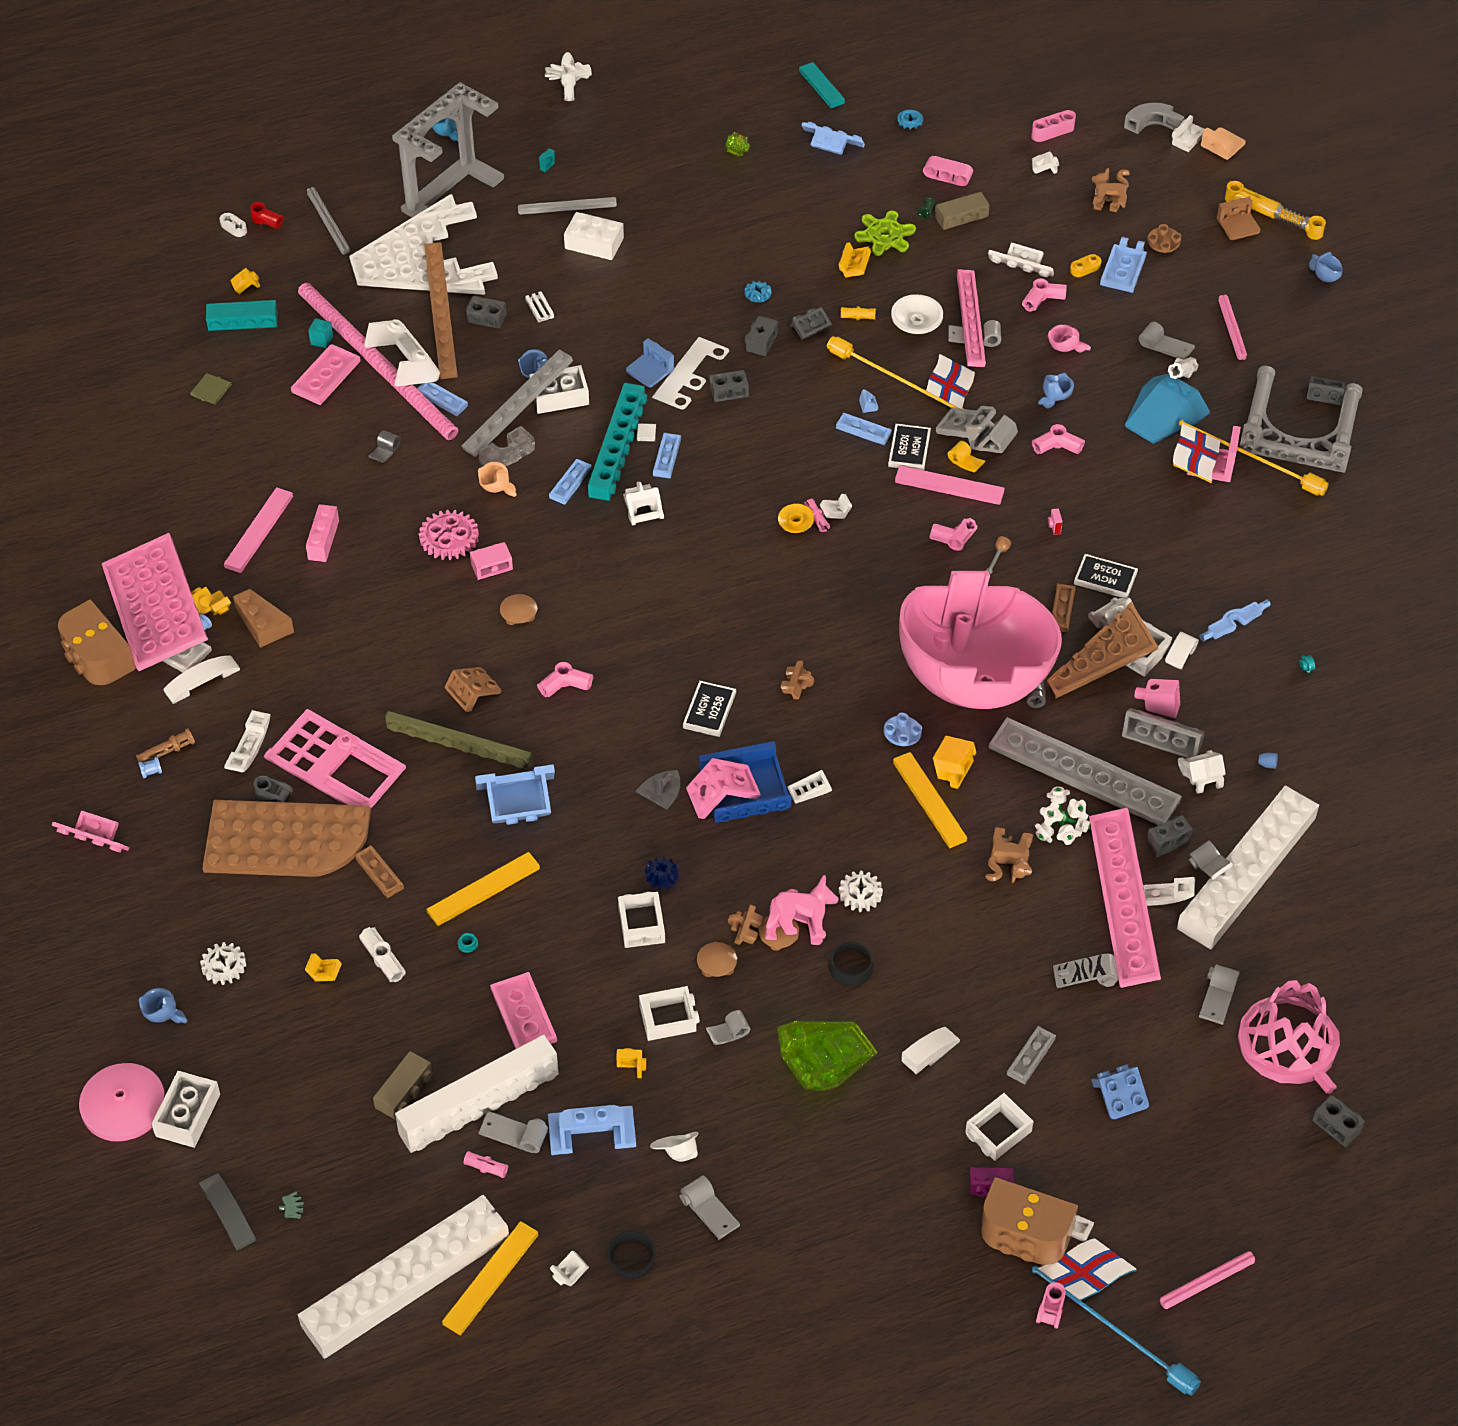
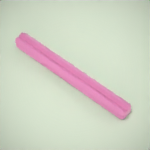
[1218,295,1247,360]
[1160,1251,1255,1309]

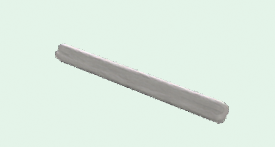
[307,187,350,255]
[518,197,617,215]

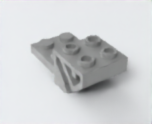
[936,406,1018,453]

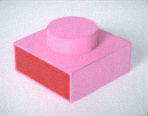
[1048,509,1062,535]

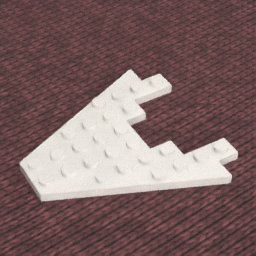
[349,194,498,295]

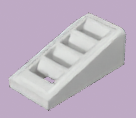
[787,770,832,804]

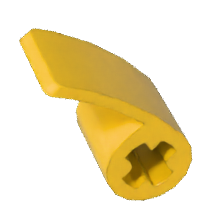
[948,441,985,472]

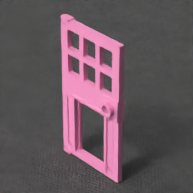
[264,709,406,808]

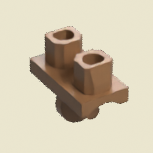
[781,661,814,699]
[728,904,763,945]

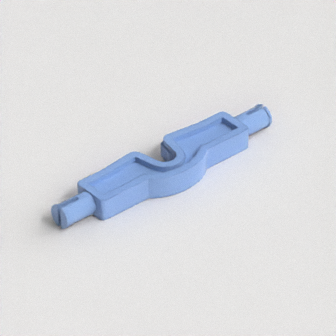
[1200,599,1271,642]

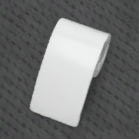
[1165,632,1199,669]

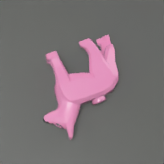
[765,875,839,945]

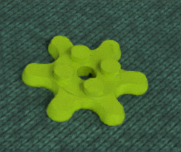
[855,211,916,256]

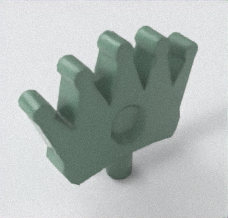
[279,1192,304,1219]

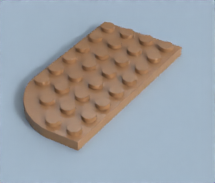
[202,800,371,877]

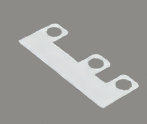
[652,337,729,409]

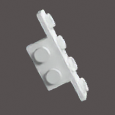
[988,243,1054,277]

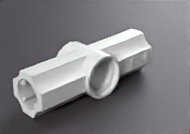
[1168,357,1199,379]
[359,927,405,982]

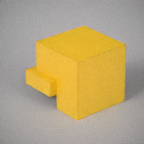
[933,736,976,789]

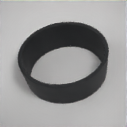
[829,942,874,986]
[607,1230,655,1279]

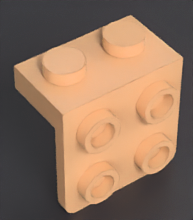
[1201,128,1245,160]

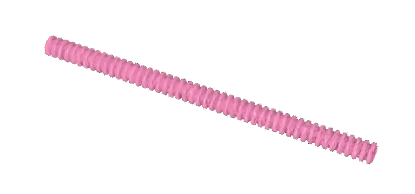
[298,283,458,440]

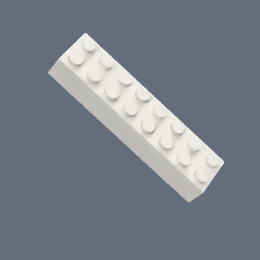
[395,1035,559,1153]

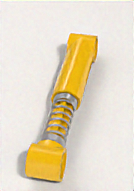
[1225,181,1326,240]

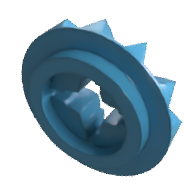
[897,110,923,130]
[744,281,772,302]

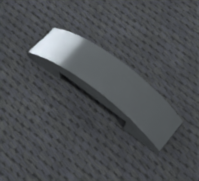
[199,1173,256,1251]

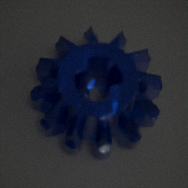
[645,856,679,891]

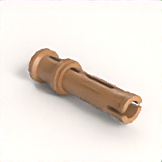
[136,728,195,763]

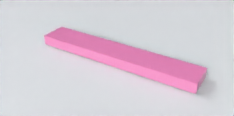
[895,466,1005,505]
[224,487,293,573]

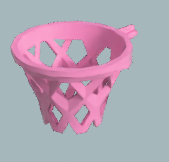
[1238,980,1340,1094]

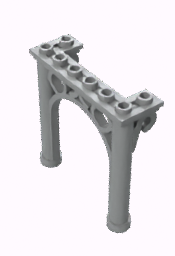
[1239,366,1363,473]

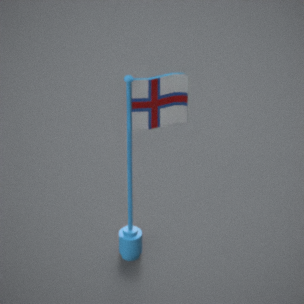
[1032,1238,1201,1396]

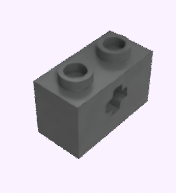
[744,316,778,356]

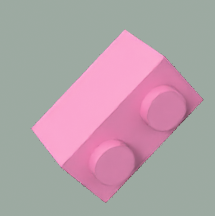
[470,542,513,580]

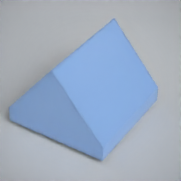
[859,389,878,413]

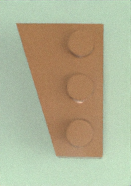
[233,589,294,648]

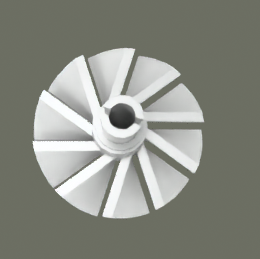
[545,52,592,101]

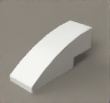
[901,1027,960,1074]

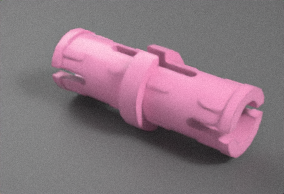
[804,499,830,532]
[463,1151,508,1178]

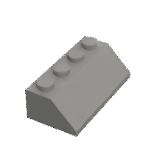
[1122,708,1205,758]

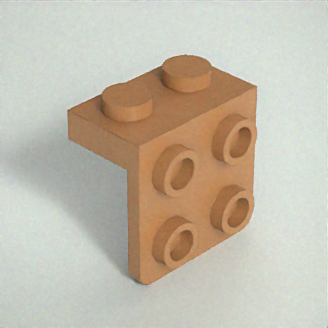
[1217,196,1261,240]

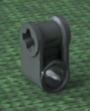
[254,775,293,802]

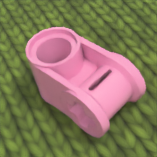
[1036,1282,1066,1329]

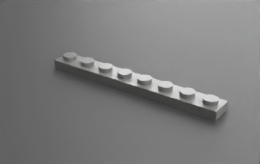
[462,349,573,457]

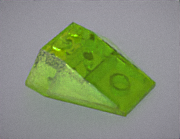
[777,1021,877,1091]

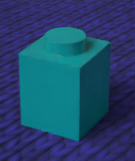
[308,318,333,348]

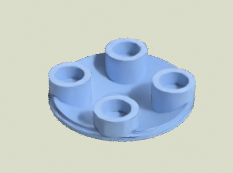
[883,713,922,746]

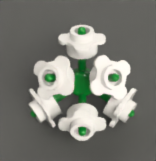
[1035,787,1090,845]

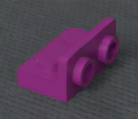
[970,1167,1015,1197]

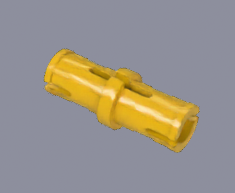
[841,306,876,320]

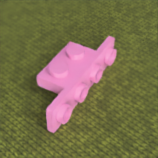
[52,811,129,853]

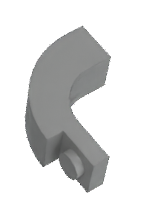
[1124,103,1184,134]

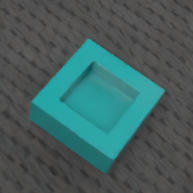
[539,149,555,172]

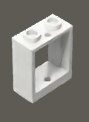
[1125,621,1172,677]
[618,892,665,948]
[639,986,699,1041]
[966,1093,1033,1161]

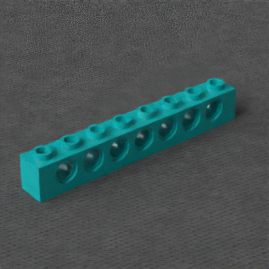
[588,383,647,501]

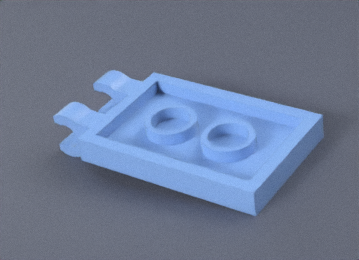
[1100,237,1147,293]

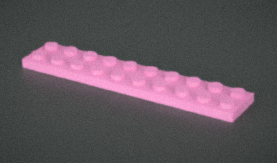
[1089,808,1161,988]

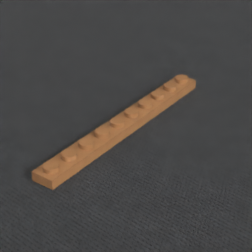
[424,242,458,379]

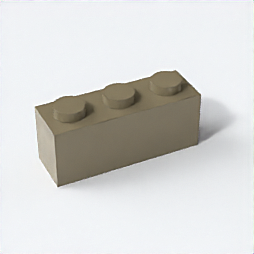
[935,192,990,230]
[373,1051,432,1120]

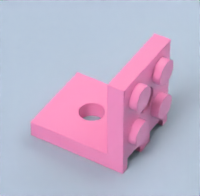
[1187,426,1241,482]
[686,758,761,819]

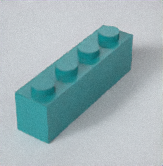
[206,300,278,331]

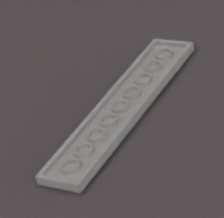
[989,717,1182,825]

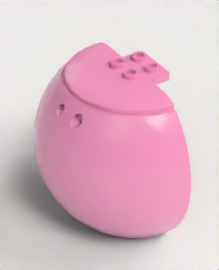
[899,571,1062,709]

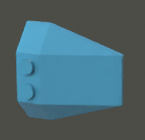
[1125,373,1210,444]

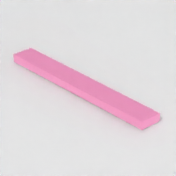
[957,269,986,367]

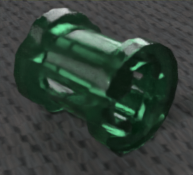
[917,198,937,220]

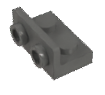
[789,307,832,340]
[1307,376,1346,405]

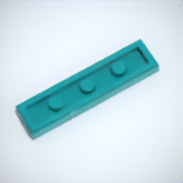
[799,62,845,108]

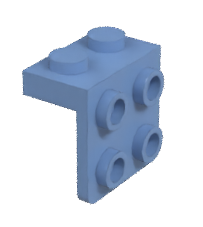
[626,338,674,387]
[1091,1064,1149,1119]

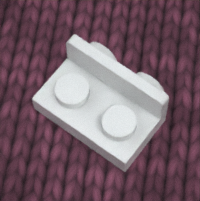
[1172,115,1205,152]

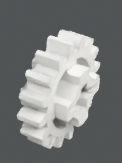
[839,871,883,912]
[200,942,246,985]

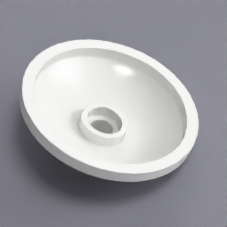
[891,295,943,334]

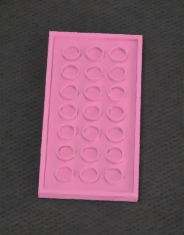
[101,533,208,671]

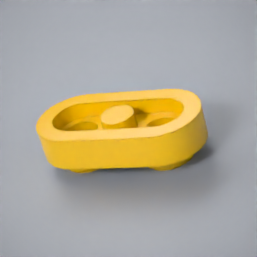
[1070,254,1101,277]

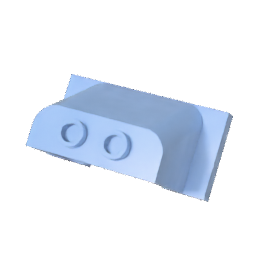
[475,765,555,825]
[548,1105,636,1155]

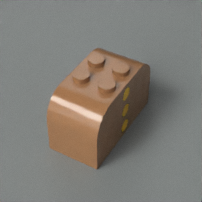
[58,599,136,685]
[981,1177,1078,1265]

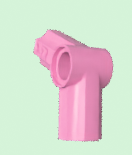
[1022,279,1067,312]
[1032,424,1085,454]
[930,518,978,551]
[537,662,593,697]

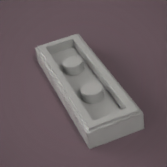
[1007,1026,1056,1085]

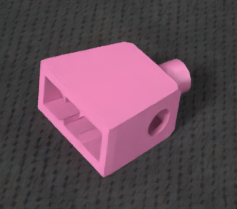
[1135,679,1180,718]

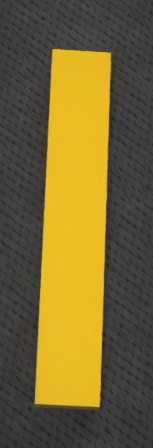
[893,752,967,848]
[427,852,540,926]
[442,1221,538,1336]

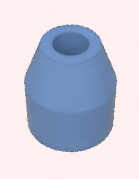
[1259,753,1278,769]

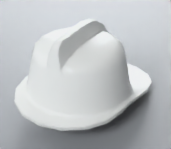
[650,1132,699,1162]

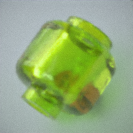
[725,132,750,156]

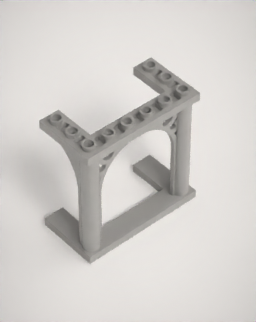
[392,82,504,227]

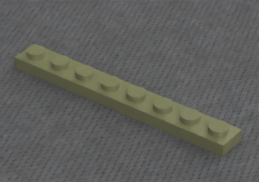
[385,711,532,770]

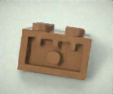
[444,667,502,712]

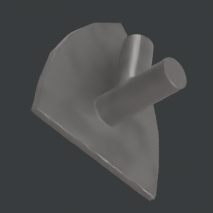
[636,770,680,810]

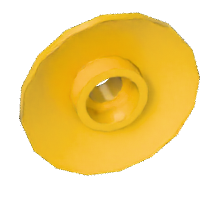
[778,504,814,533]

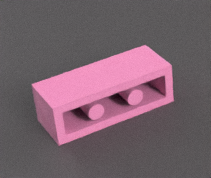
[306,504,339,562]

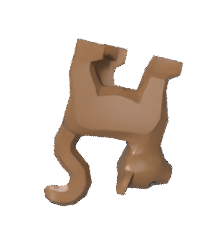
[1092,168,1130,212]
[986,827,1033,883]

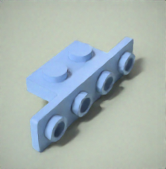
[801,122,865,155]

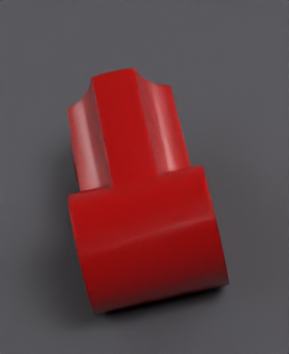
[250,202,284,229]

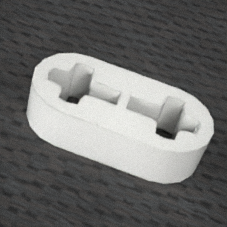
[220,213,247,237]

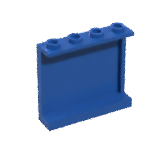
[699,741,792,823]

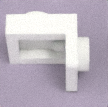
[1032,152,1059,174]
[820,494,852,519]
[550,1251,589,1286]

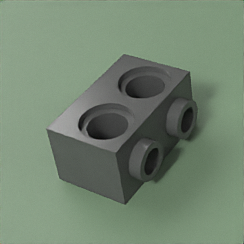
[466,296,507,329]
[710,370,749,402]
[1146,815,1193,858]
[1312,1095,1365,1147]

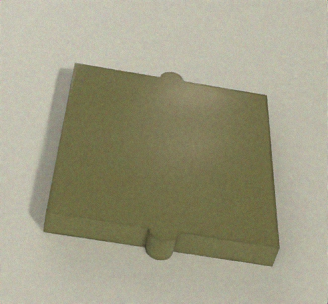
[190,373,232,405]

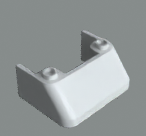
[364,319,440,387]

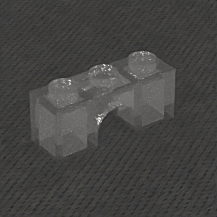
[478,426,535,467]

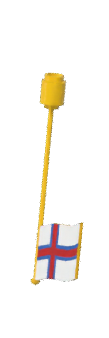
[827,336,974,409]
[1173,420,1329,496]

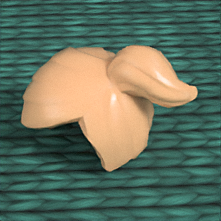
[478,461,517,497]

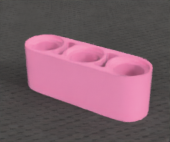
[1032,110,1076,142]
[923,156,973,186]

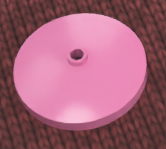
[79,1063,165,1141]

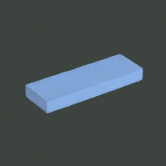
[417,382,468,416]
[836,413,892,446]
[653,433,681,478]
[549,459,592,504]

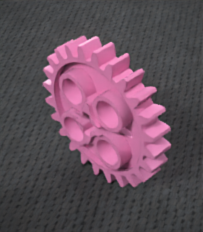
[419,510,479,560]

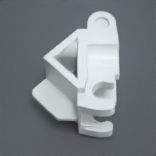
[623,482,664,526]
[1088,597,1133,628]
[1178,750,1225,794]

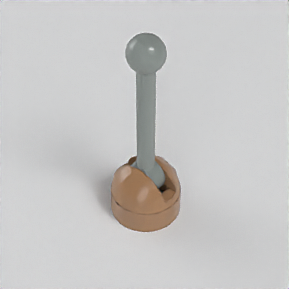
[985,536,1011,575]

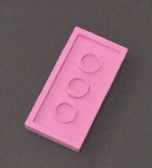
[291,344,360,405]
[490,972,557,1049]

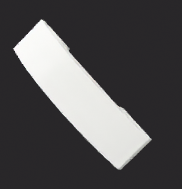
[164,655,240,704]
[225,710,271,772]
[1143,877,1195,906]

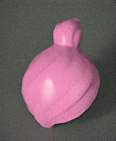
[1048,325,1091,353]

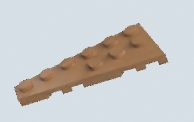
[1047,602,1158,698]

